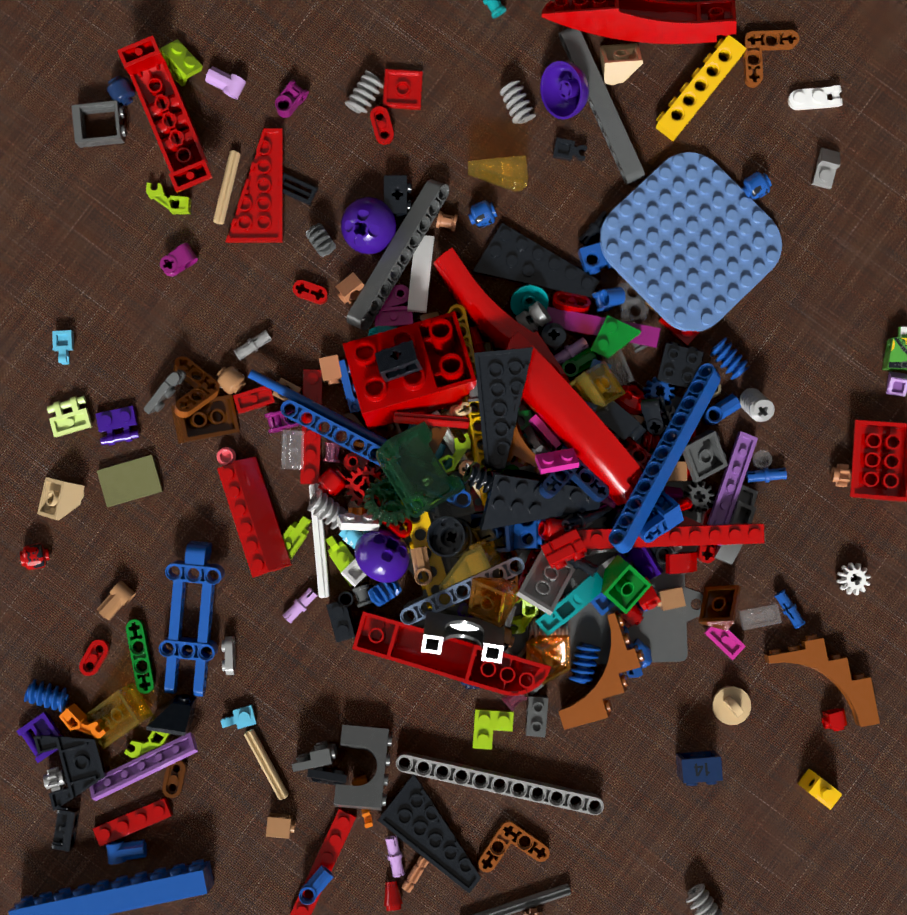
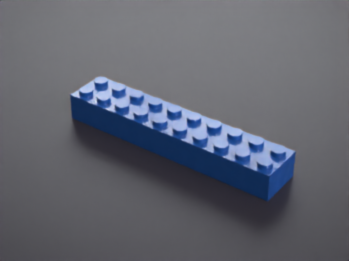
[8,859,214,915]

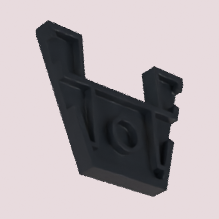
[34,735,107,811]

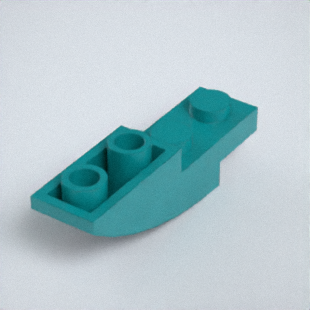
[535,572,603,636]

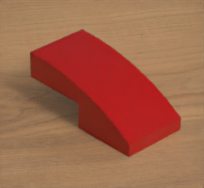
[666,552,697,574]

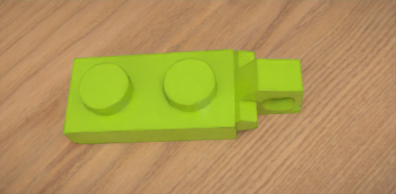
[283,516,311,560]
[326,535,367,587]

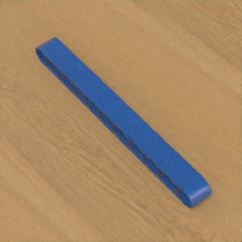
[609,363,721,553]
[281,400,471,508]

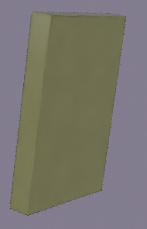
[97,455,164,507]

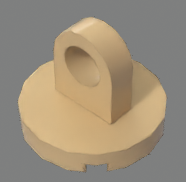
[712,686,751,725]

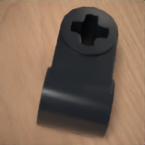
[641,396,669,435]

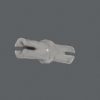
[233,330,272,361]

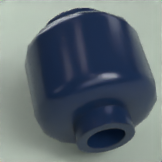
[107,76,136,106]

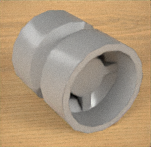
[516,301,552,333]

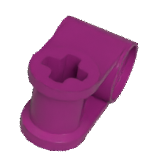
[275,79,309,118]
[160,243,198,277]
[265,409,300,433]

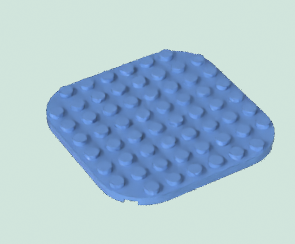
[600,152,782,332]

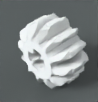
[837,562,871,595]

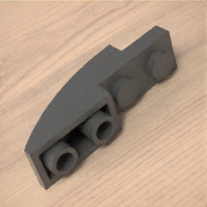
[714,485,758,565]

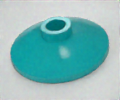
[510,285,549,320]

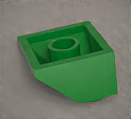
[601,555,652,614]

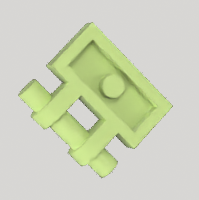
[47,396,93,437]

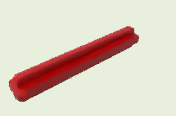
[393,411,470,429]

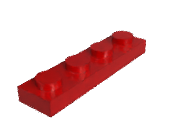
[93,797,173,846]

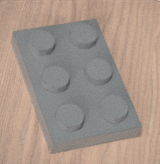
[516,549,575,615]

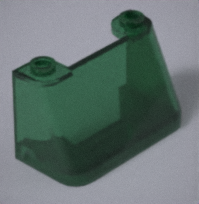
[376,421,465,518]

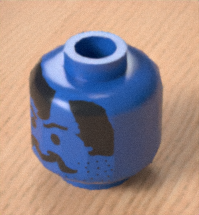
[742,172,772,201]
[468,200,497,228]

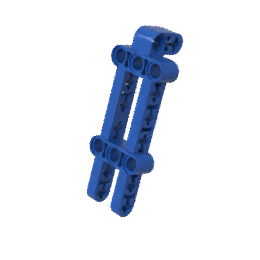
[159,541,225,697]

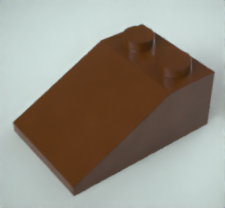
[171,395,240,444]

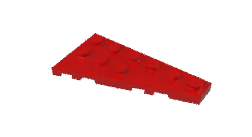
[225,128,283,243]

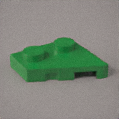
[590,315,641,359]

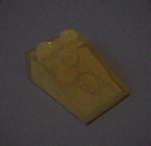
[468,155,528,191]
[439,540,503,590]
[86,683,153,749]

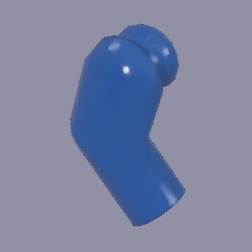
[633,638,652,668]

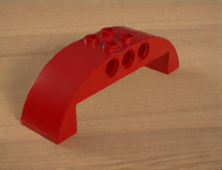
[117,35,213,193]

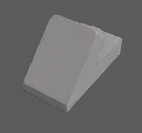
[811,148,841,189]

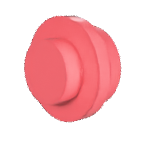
[217,447,236,466]

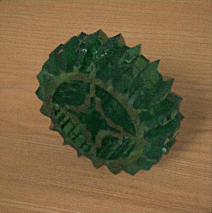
[363,475,416,527]

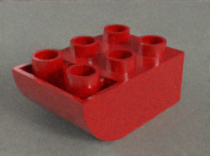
[343,311,477,430]

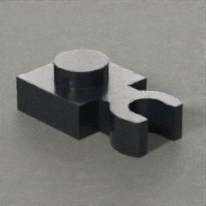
[553,138,588,161]

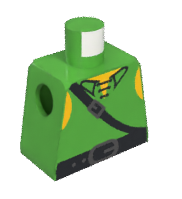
[882,327,907,371]

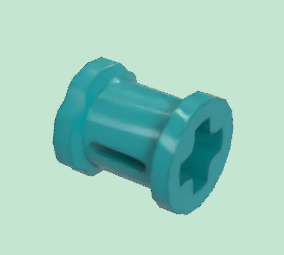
[483,0,506,19]

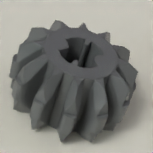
[306,223,336,257]
[682,481,715,513]

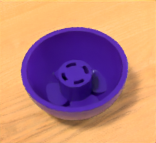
[540,61,590,120]
[341,197,396,254]
[355,528,410,583]

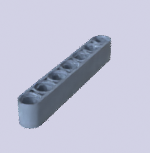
[400,557,525,625]

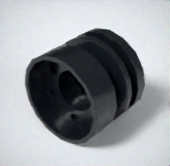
[427,516,476,559]

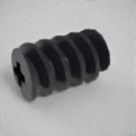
[540,323,566,352]
[462,462,499,493]

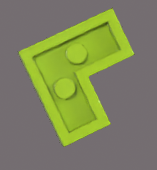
[473,709,514,750]

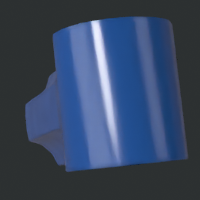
[702,393,741,425]
[106,839,147,865]
[299,865,334,905]

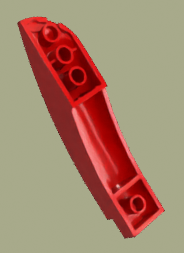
[542,0,737,44]
[433,247,572,387]
[506,331,643,505]
[352,611,551,696]

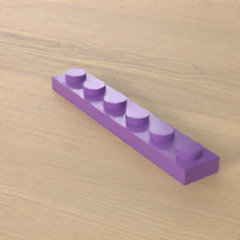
[706,431,758,546]
[89,732,198,801]

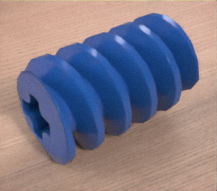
[710,337,750,380]
[569,642,601,685]
[24,679,69,712]

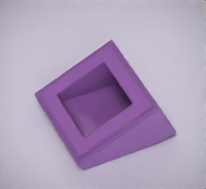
[886,371,907,397]

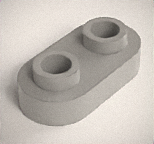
[221,636,236,675]

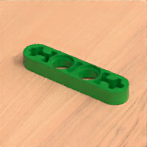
[126,619,156,694]

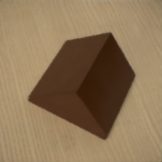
[698,585,741,631]

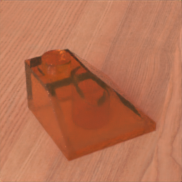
[468,578,518,628]
[526,635,570,684]

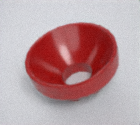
[612,385,645,415]

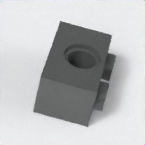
[525,694,548,737]

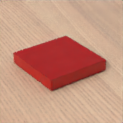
[383,69,423,110]

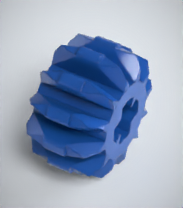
[642,377,675,405]
[368,581,402,606]

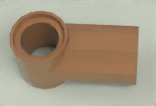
[410,546,433,586]
[97,580,136,620]

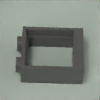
[71,100,127,148]

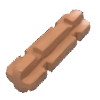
[402,856,429,893]

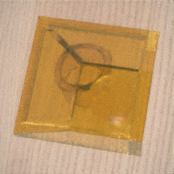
[569,361,625,407]

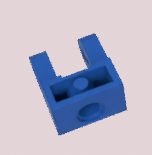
[639,491,684,543]

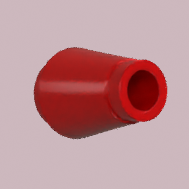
[384,881,403,911]

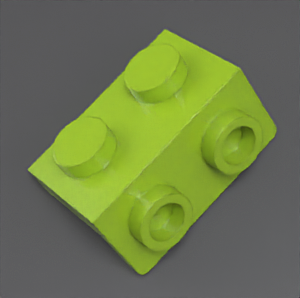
[160,39,203,86]

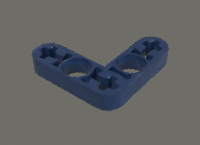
[539,459,609,502]

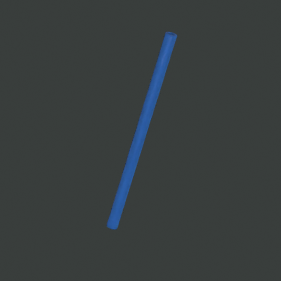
[248,369,406,457]

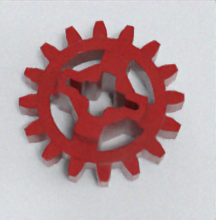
[345,464,387,506]

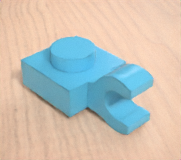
[52,330,74,365]
[221,704,257,729]

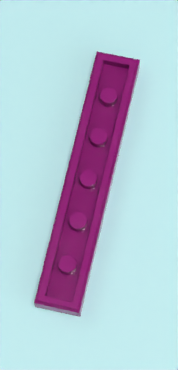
[545,307,661,348]

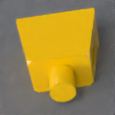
[797,769,842,810]

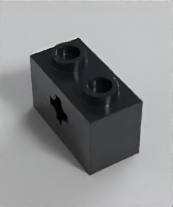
[384,175,411,218]
[375,340,423,382]

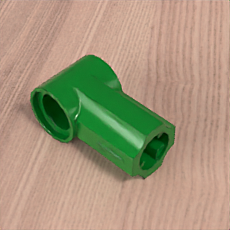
[561,348,597,379]

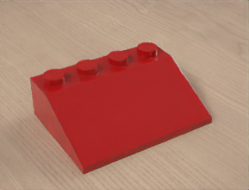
[850,420,907,502]

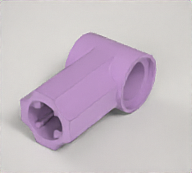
[205,66,246,100]

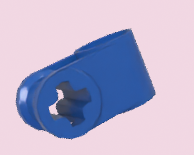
[592,287,626,313]

